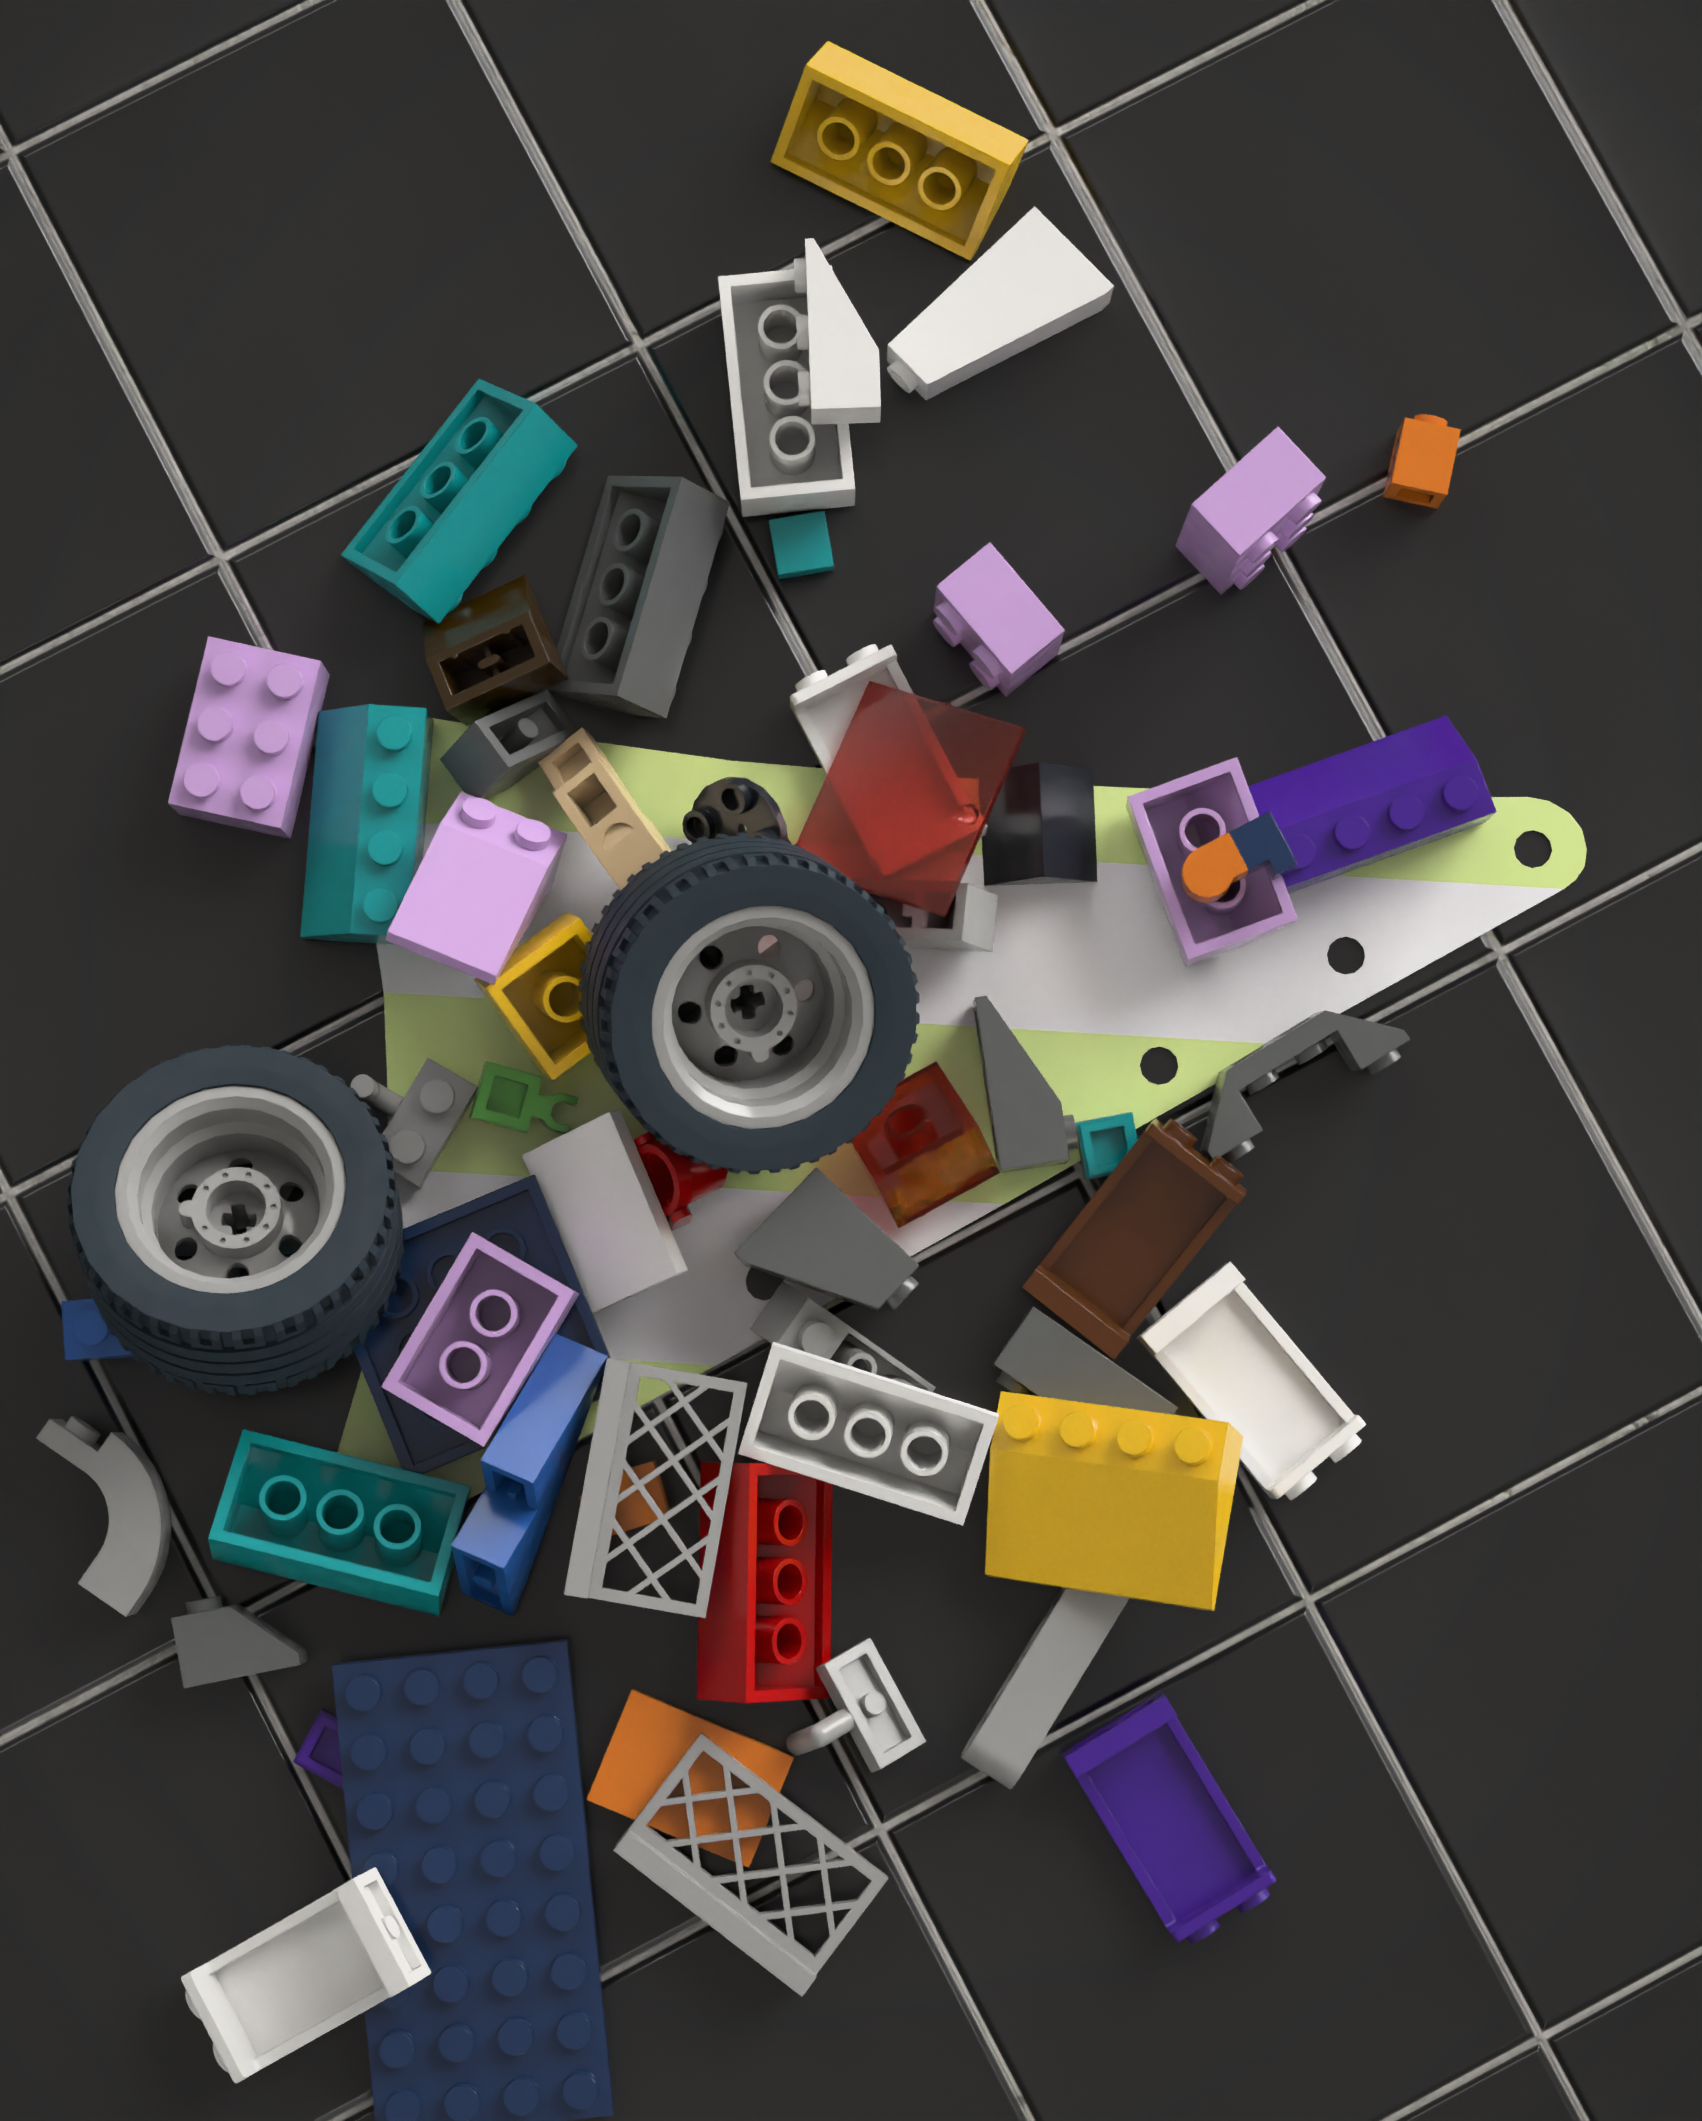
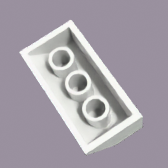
[738,1342,999,1526]

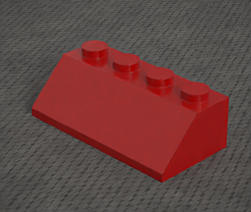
[697,1462,833,1703]

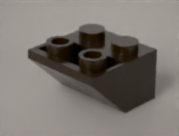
[423,575,569,726]

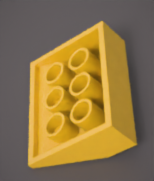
[985,1391,1243,1611]

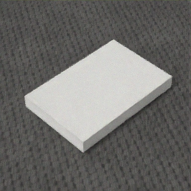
[522,1109,688,1313]

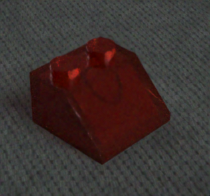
[850,1062,1000,1228]

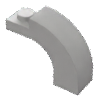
[36,1416,171,1617]

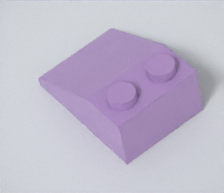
[385,791,567,985]

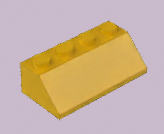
[770,41,1029,261]

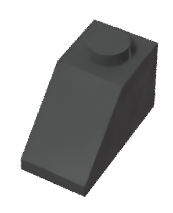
[440,689,577,799]
[171,1596,308,1688]

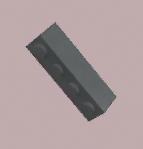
[545,476,730,718]

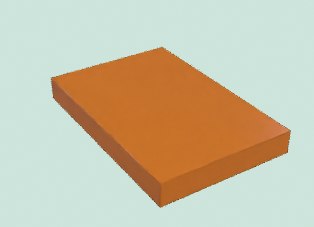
[586,1689,794,1868]

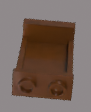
[1022,1118,1246,1360]

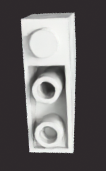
[794,238,881,425]

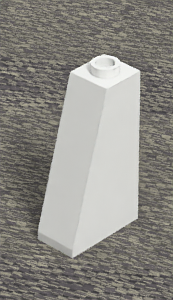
[887,206,1114,400]

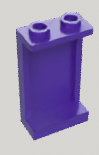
[1061,1692,1277,1944]

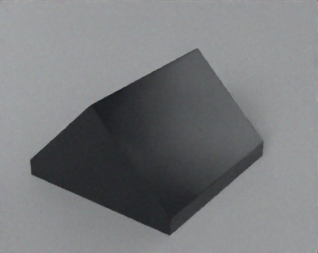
[979,762,1097,886]

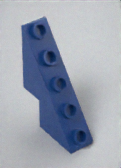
[451,1333,608,1617]

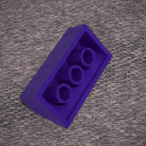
[1248,716,1497,894]

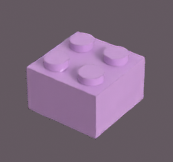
[932,542,1065,697]

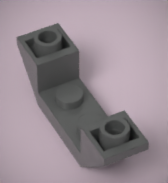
[1200,1010,1410,1163]

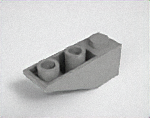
[750,1281,936,1392]

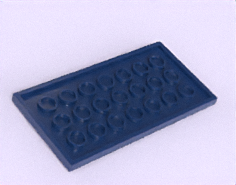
[332,1639,614,2121]

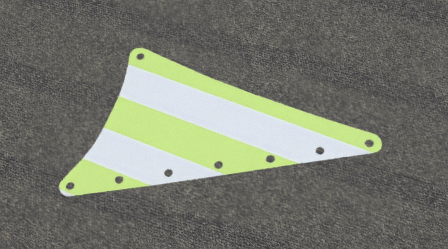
[337,718,1587,1499]

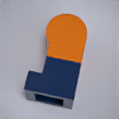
[1180,811,1297,903]

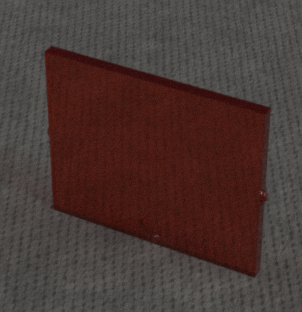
[796,681,1026,917]

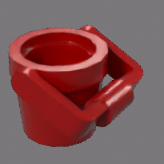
[634,1132,728,1231]

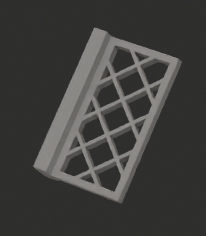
[564,1358,747,1618]
[613,1732,888,1997]

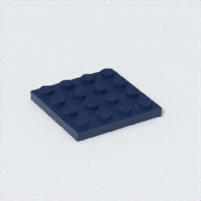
[353,1174,612,1474]

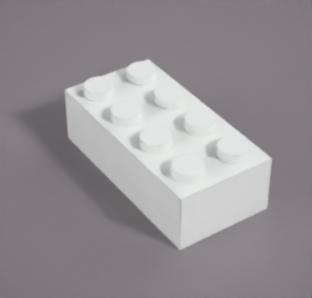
[718,265,855,517]

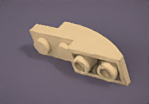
[538,727,672,890]

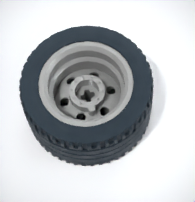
[578,833,920,1174]
[66,1045,404,1396]

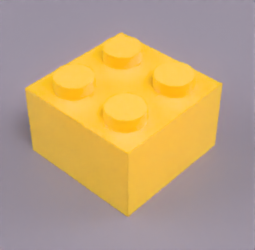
[473,911,592,1081]

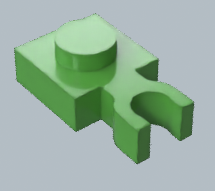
[469,1061,579,1134]

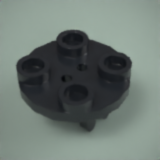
[682,777,792,845]

